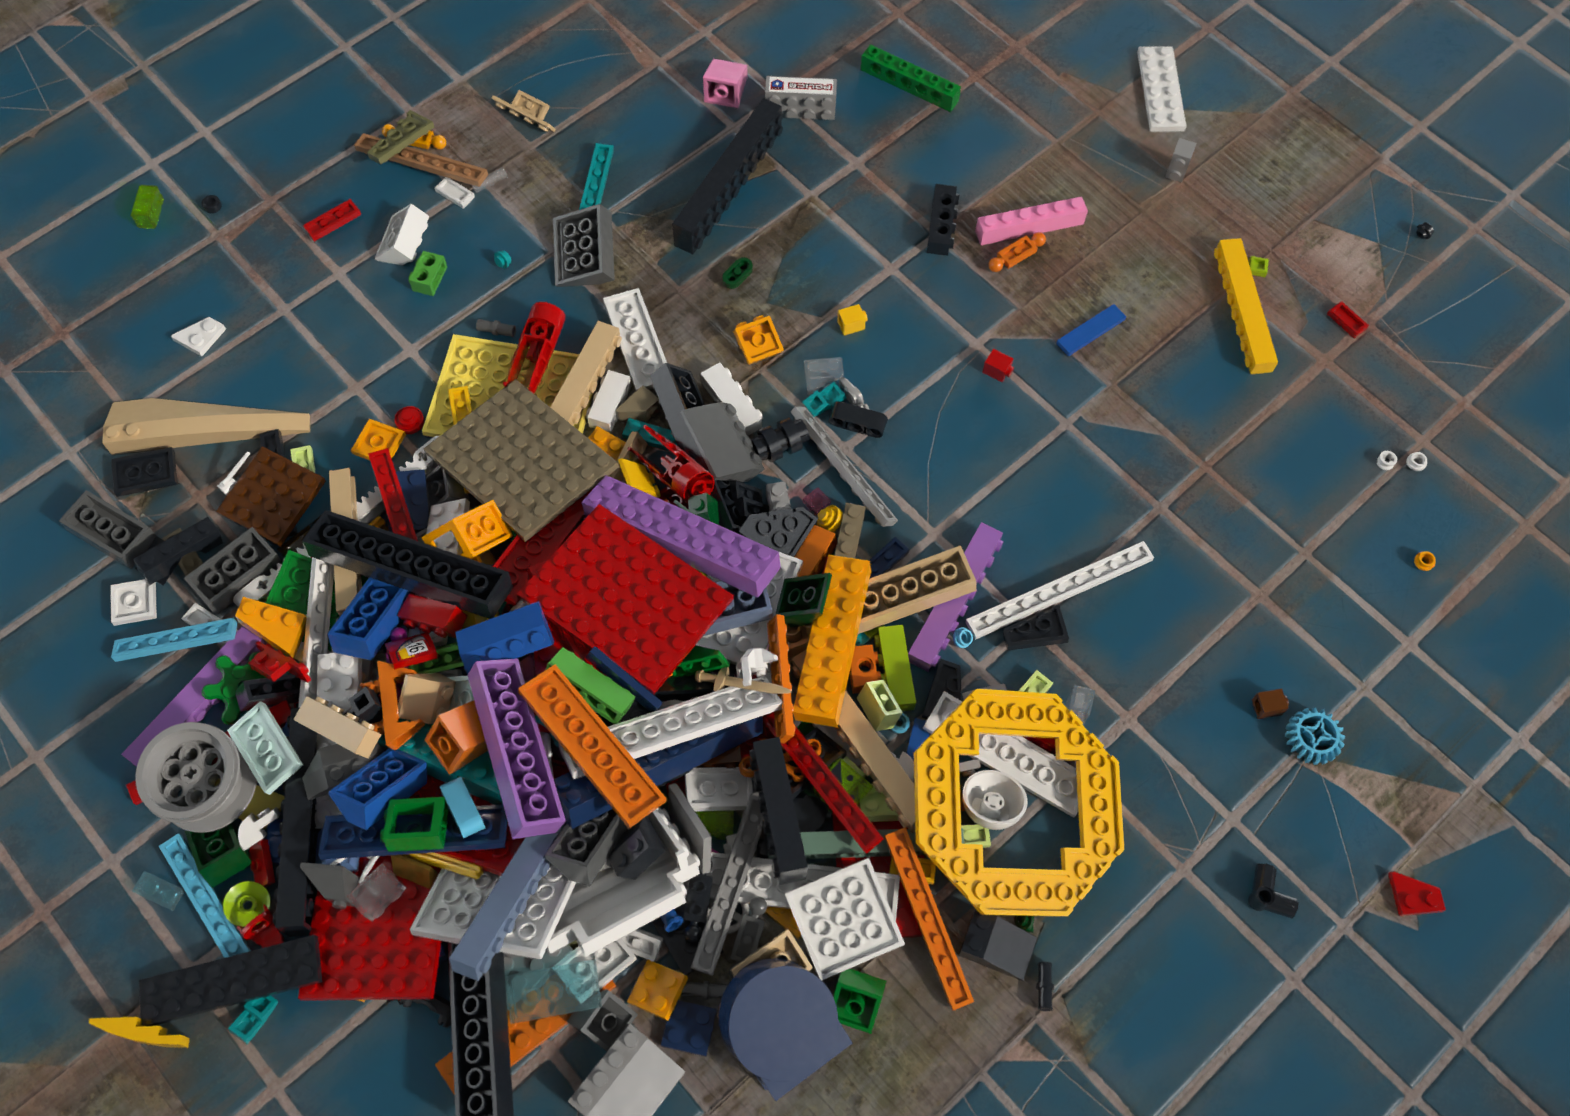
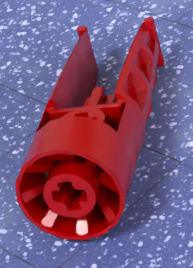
[503,302,566,394]
[627,425,715,503]

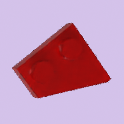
[1388,872,1446,916]

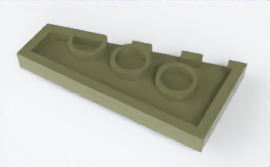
[367,110,435,165]

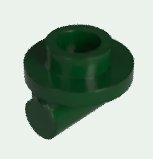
[1014,916,1034,933]

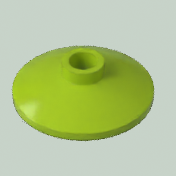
[223,881,271,927]

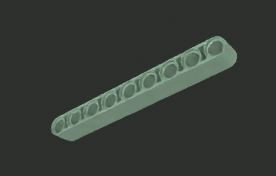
[767,828,965,859]

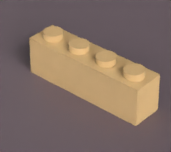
[294,696,381,758]

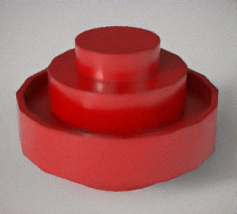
[394,406,425,434]

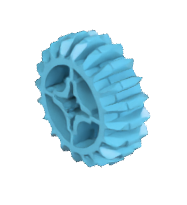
[1284,707,1345,765]

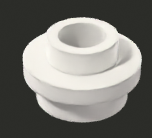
[1406,452,1427,471]

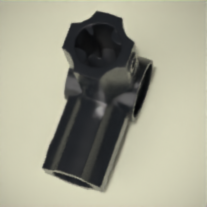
[1248,863,1299,919]

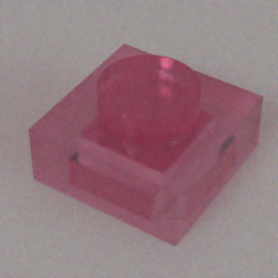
[803,487,831,516]

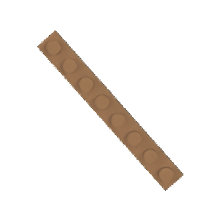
[354,133,488,187]

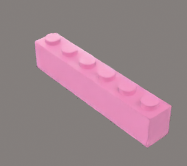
[975,197,1088,245]

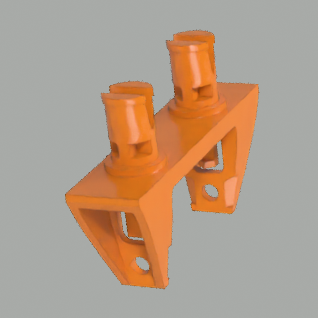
[360,661,425,750]

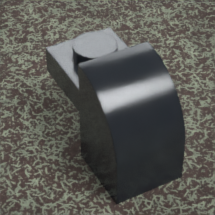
[344,687,383,724]

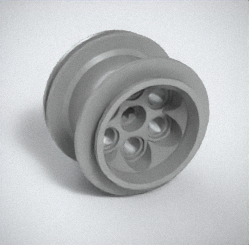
[136,722,257,833]

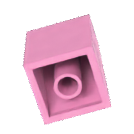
[703,59,747,108]

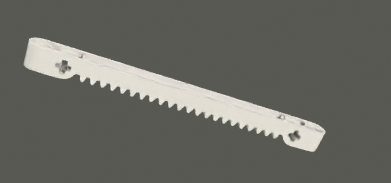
[233,436,439,607]

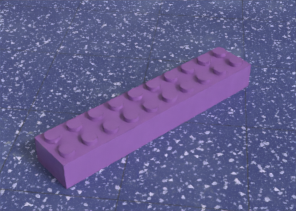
[582,475,781,597]

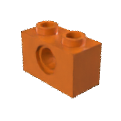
[849,644,882,694]

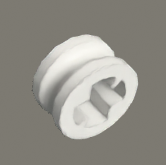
[1377,451,1397,470]

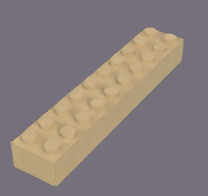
[786,546,976,660]

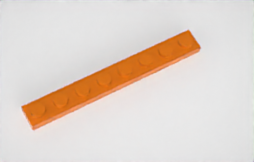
[884,827,974,1011]

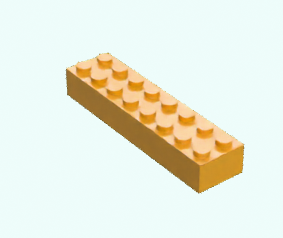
[793,555,871,728]

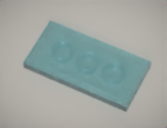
[505,959,602,1024]

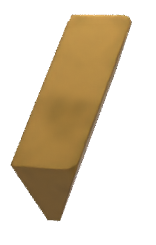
[391,855,439,889]

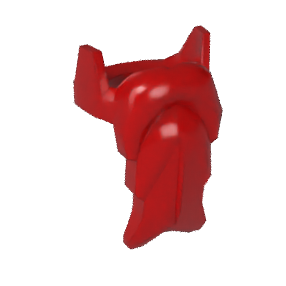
[237,904,285,948]

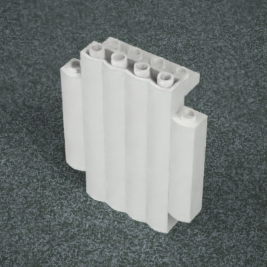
[547,807,701,957]

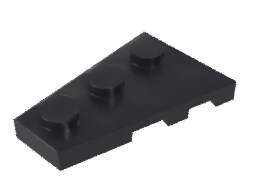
[1003,604,1069,651]
[921,659,962,720]

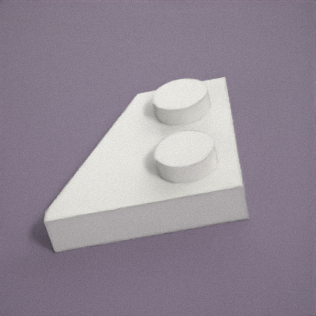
[171,317,226,356]

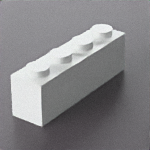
[701,363,763,436]

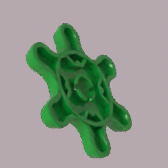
[201,652,270,725]

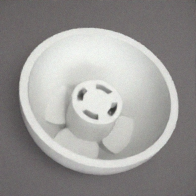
[962,770,1028,830]

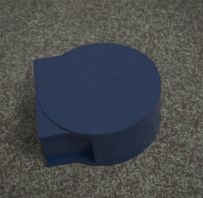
[719,958,853,1101]

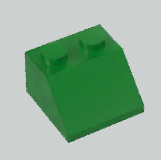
[833,968,887,1034]

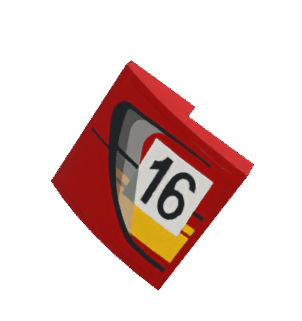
[384,633,438,670]

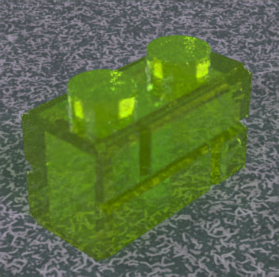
[131,185,164,229]
[695,810,735,840]

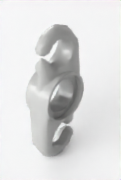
[839,377,869,409]

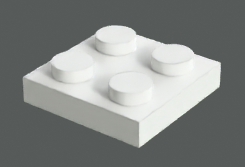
[111,579,157,626]

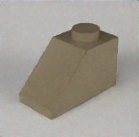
[615,385,661,422]

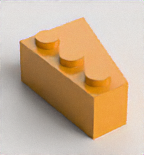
[235,597,307,659]

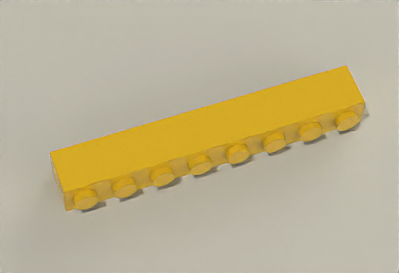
[1214,238,1278,374]

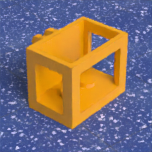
[421,500,513,563]

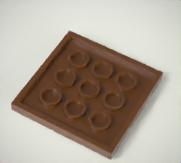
[216,446,327,547]

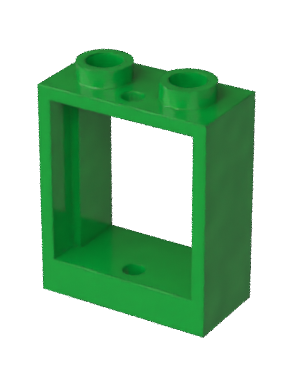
[381,797,449,852]

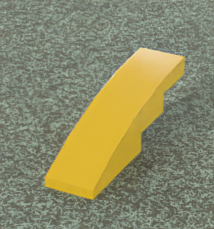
[89,1017,190,1048]

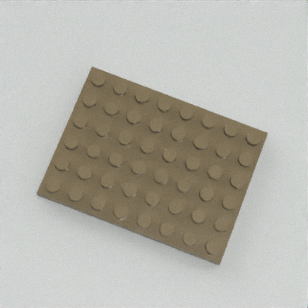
[423,379,619,542]

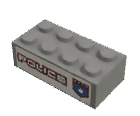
[765,76,837,120]

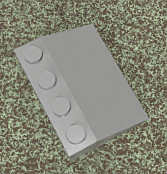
[568,1024,685,1116]

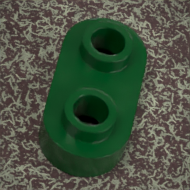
[723,257,753,289]

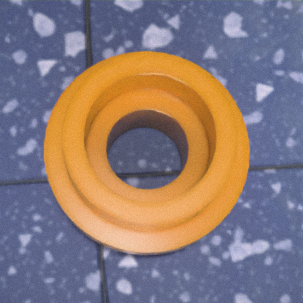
[1414,551,1436,571]

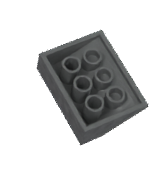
[553,204,615,287]
[680,402,765,482]

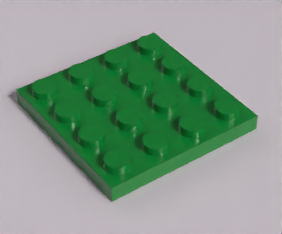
[265,550,368,652]

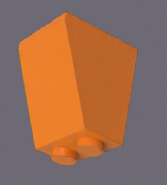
[425,700,488,775]

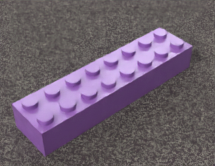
[467,658,566,839]

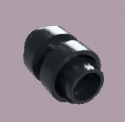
[751,417,810,463]

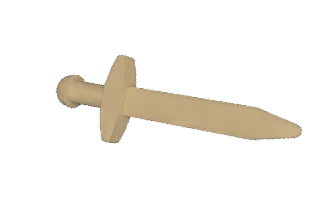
[695,667,791,694]

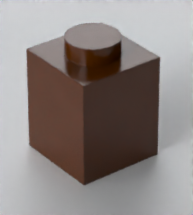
[1252,689,1289,719]

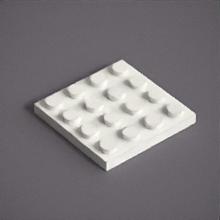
[785,858,905,980]

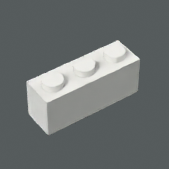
[586,370,631,433]

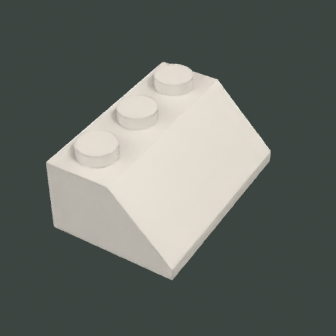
[375,204,429,266]

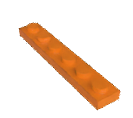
[767,614,795,743]

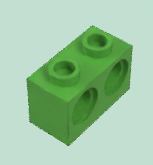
[408,251,447,296]

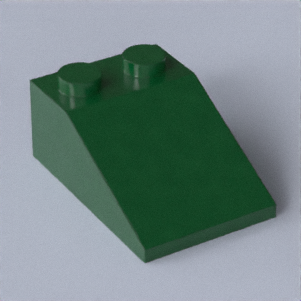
[775,573,832,627]
[185,822,252,888]

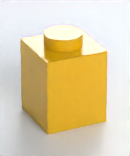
[837,304,867,335]

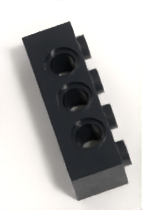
[926,184,960,256]

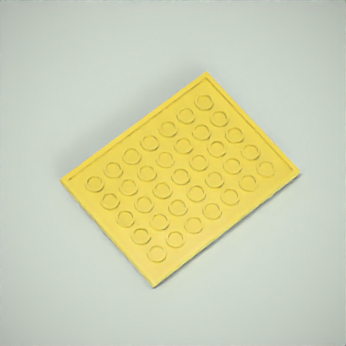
[422,334,594,437]

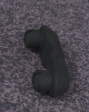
[397,994,452,1028]

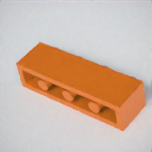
[794,525,837,577]

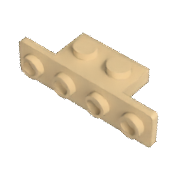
[491,90,556,132]

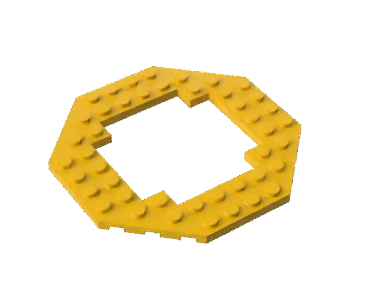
[914,689,1124,917]

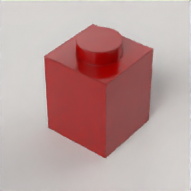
[982,348,1014,382]

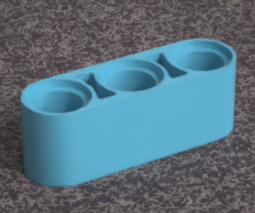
[439,777,485,838]

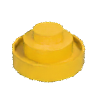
[816,505,843,532]

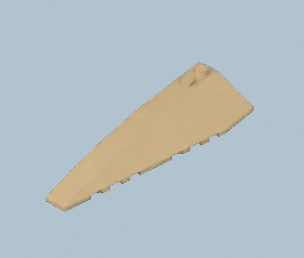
[103,398,310,455]

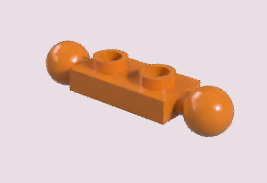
[988,232,1046,272]

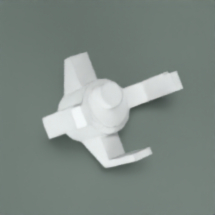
[736,647,778,687]

